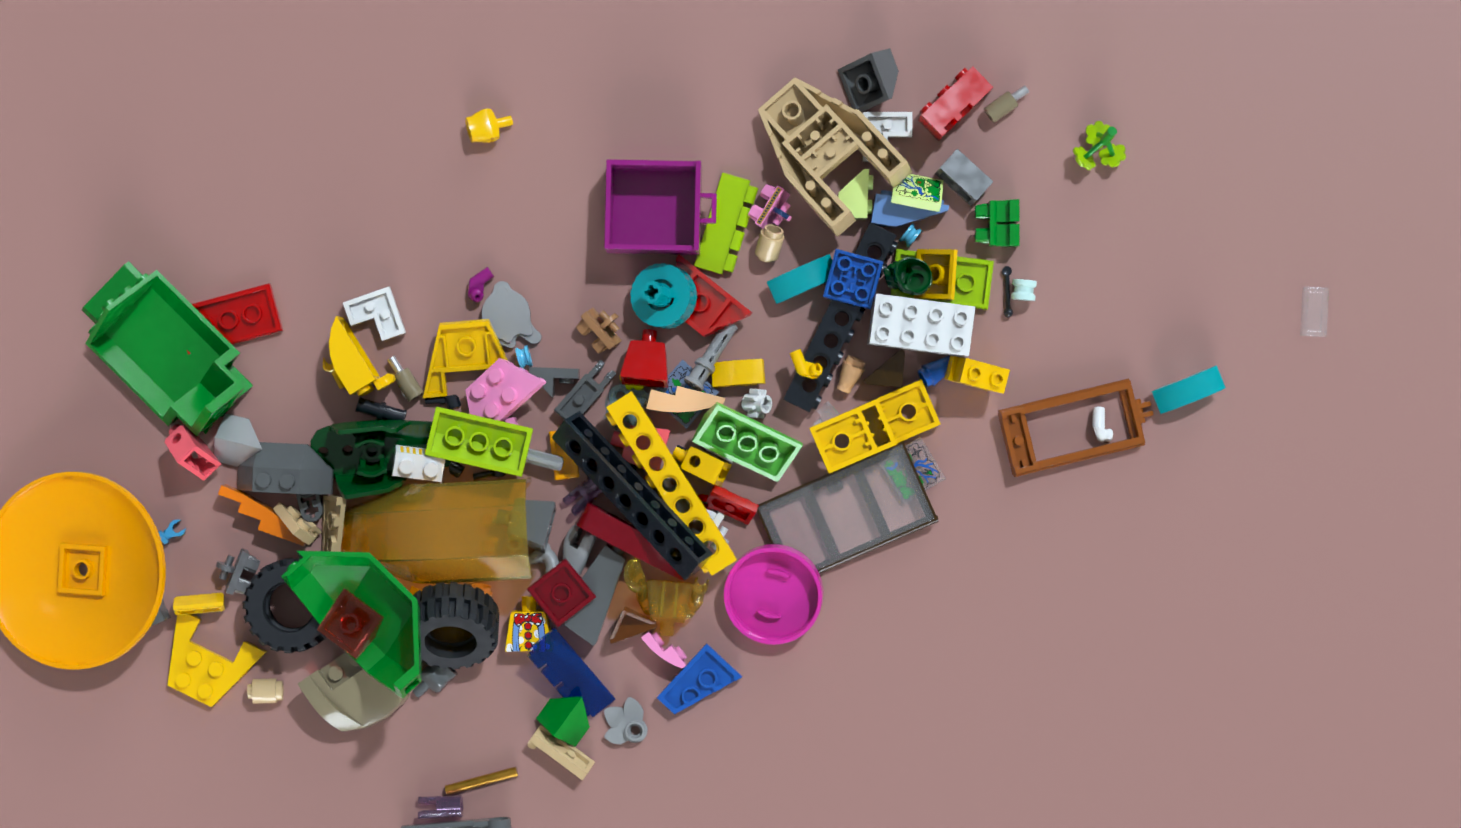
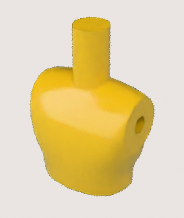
[465,108,513,143]

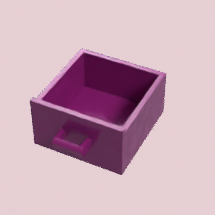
[604,159,717,255]

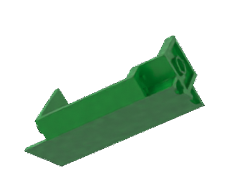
[82,261,253,436]

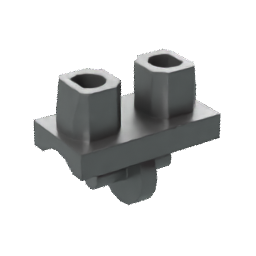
[216,548,260,595]

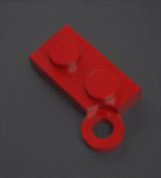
[698,485,759,525]

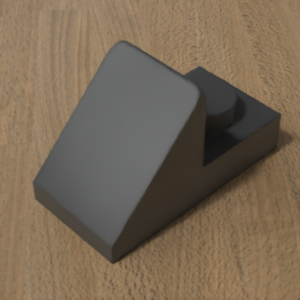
[529,367,580,398]

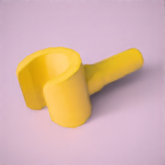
[323,357,345,389]

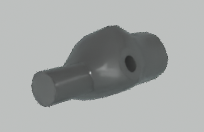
[413,665,457,698]

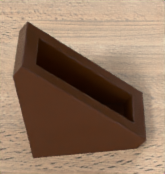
[609,606,658,644]

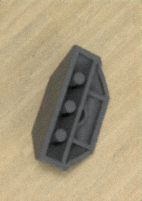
[237,442,334,495]

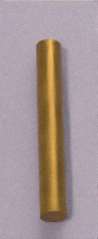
[445,767,518,795]

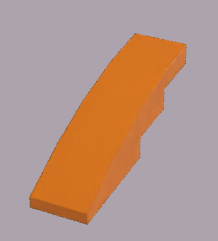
[218,484,307,546]

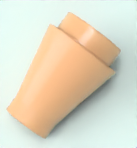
[837,355,865,394]

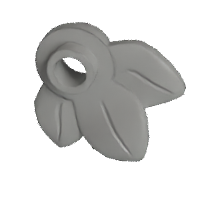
[604,697,648,744]

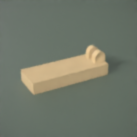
[528,724,595,780]

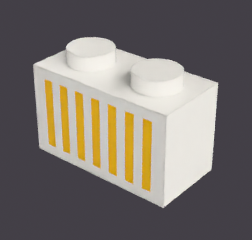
[392,445,445,482]

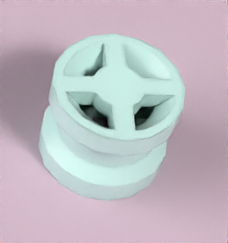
[1011,279,1037,301]

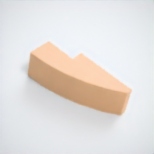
[646,386,725,412]

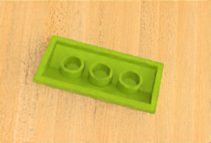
[425,407,533,477]

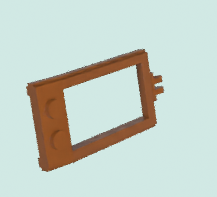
[998,378,1154,477]

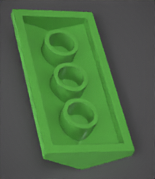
[692,402,803,482]

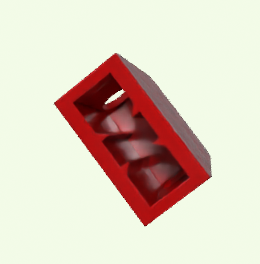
[620,329,669,388]

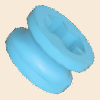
[899,223,922,248]
[515,345,533,369]

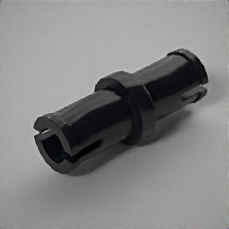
[355,397,407,420]

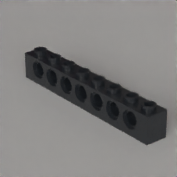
[783,222,898,412]
[552,411,713,580]

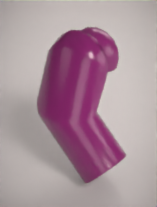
[468,267,494,302]

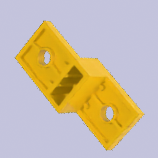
[809,379,941,473]

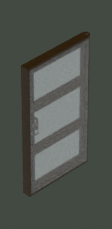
[757,441,939,574]

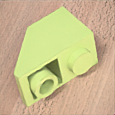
[838,169,873,220]

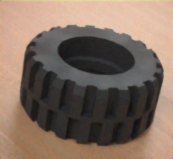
[243,558,329,653]
[413,582,499,669]

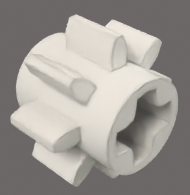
[742,388,772,418]

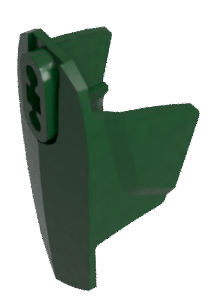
[310,420,452,499]

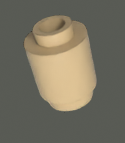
[755,224,784,263]
[247,678,284,704]

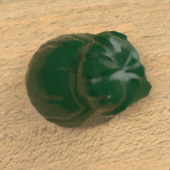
[883,257,933,295]

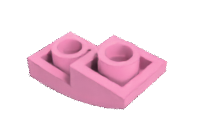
[641,630,687,668]

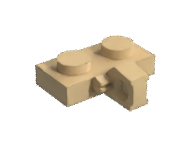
[273,502,322,545]

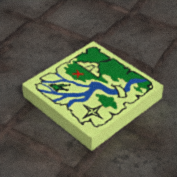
[891,174,944,212]

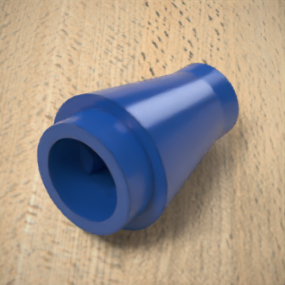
[917,355,950,387]

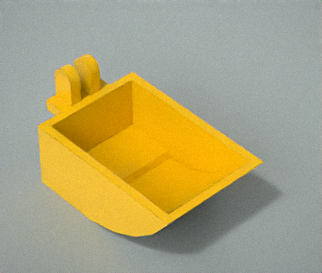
[329,316,396,397]

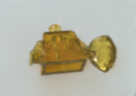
[624,558,709,636]

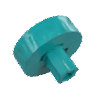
[630,263,697,329]

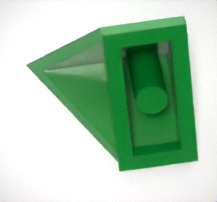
[536,697,590,747]

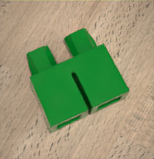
[975,199,1020,248]

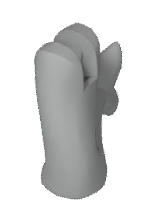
[526,524,596,575]

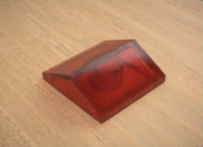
[317,589,384,659]

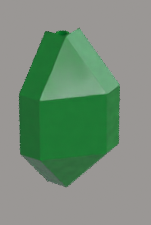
[281,551,422,699]

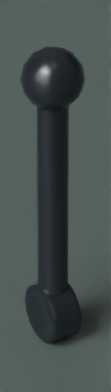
[1002,266,1013,318]

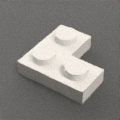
[863,112,912,162]
[343,287,406,341]

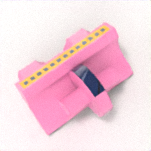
[748,185,792,229]

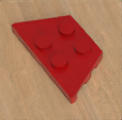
[666,255,752,337]

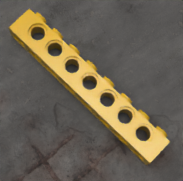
[605,391,737,576]

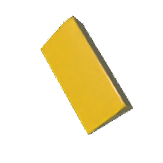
[173,593,225,615]

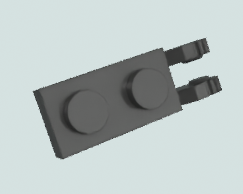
[554,360,616,420]

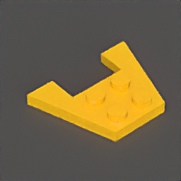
[423,319,508,398]
[167,614,267,707]

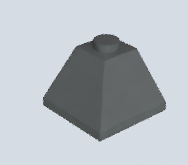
[838,48,899,113]

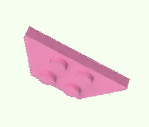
[465,358,547,422]

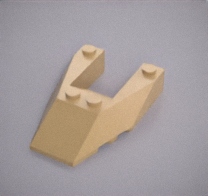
[758,78,912,237]

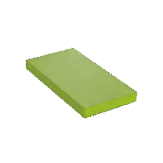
[890,249,994,310]

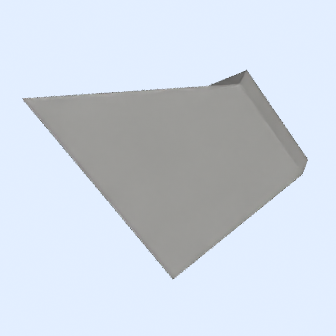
[214,413,262,467]

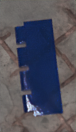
[527,627,616,717]

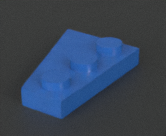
[657,643,743,714]

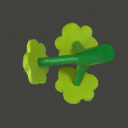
[1073,121,1126,170]

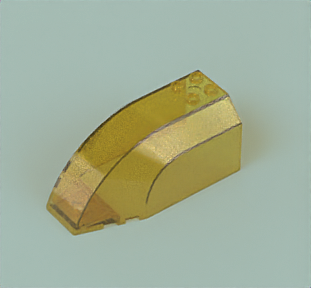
[341,477,537,584]

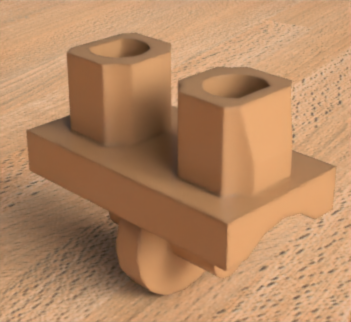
[576,307,622,354]

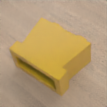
[944,355,1010,394]

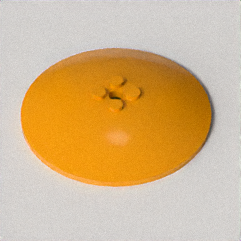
[0,472,166,670]

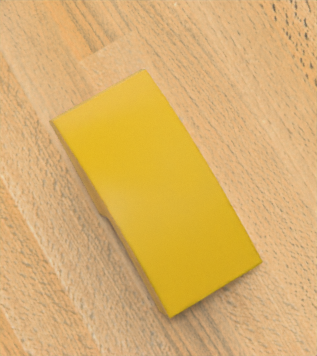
[712,359,765,388]

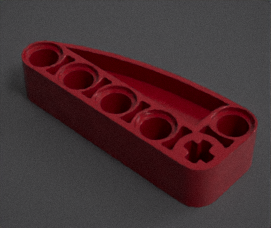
[576,502,684,580]

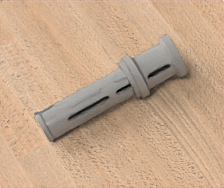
[684,324,738,391]

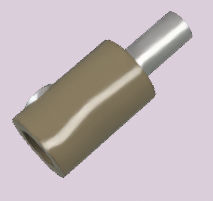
[984,85,1029,123]
[387,356,424,402]

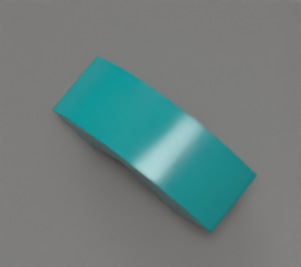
[767,254,832,304]
[1151,365,1226,414]

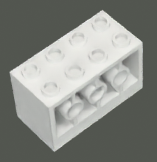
[867,294,975,357]

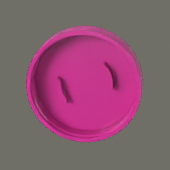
[724,544,824,645]

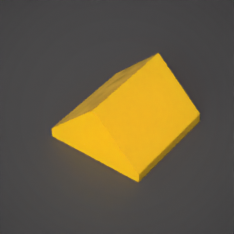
[914,249,958,301]

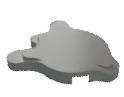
[482,281,542,348]

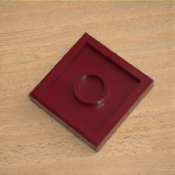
[527,558,596,628]

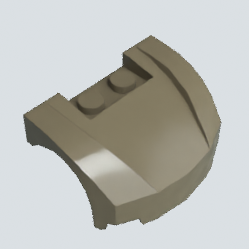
[298,652,411,732]

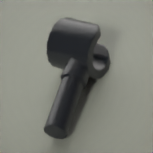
[425,394,461,409]
[449,461,465,478]
[473,471,506,480]

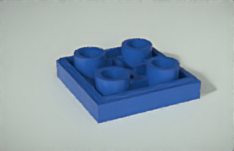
[823,249,884,309]

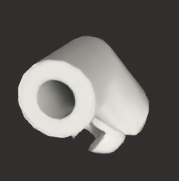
[1092,407,1113,443]

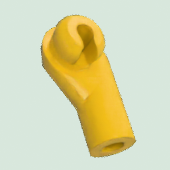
[789,349,823,379]

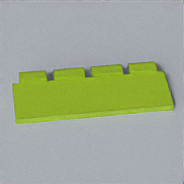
[694,172,758,275]

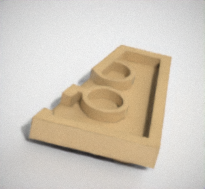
[322,495,346,552]

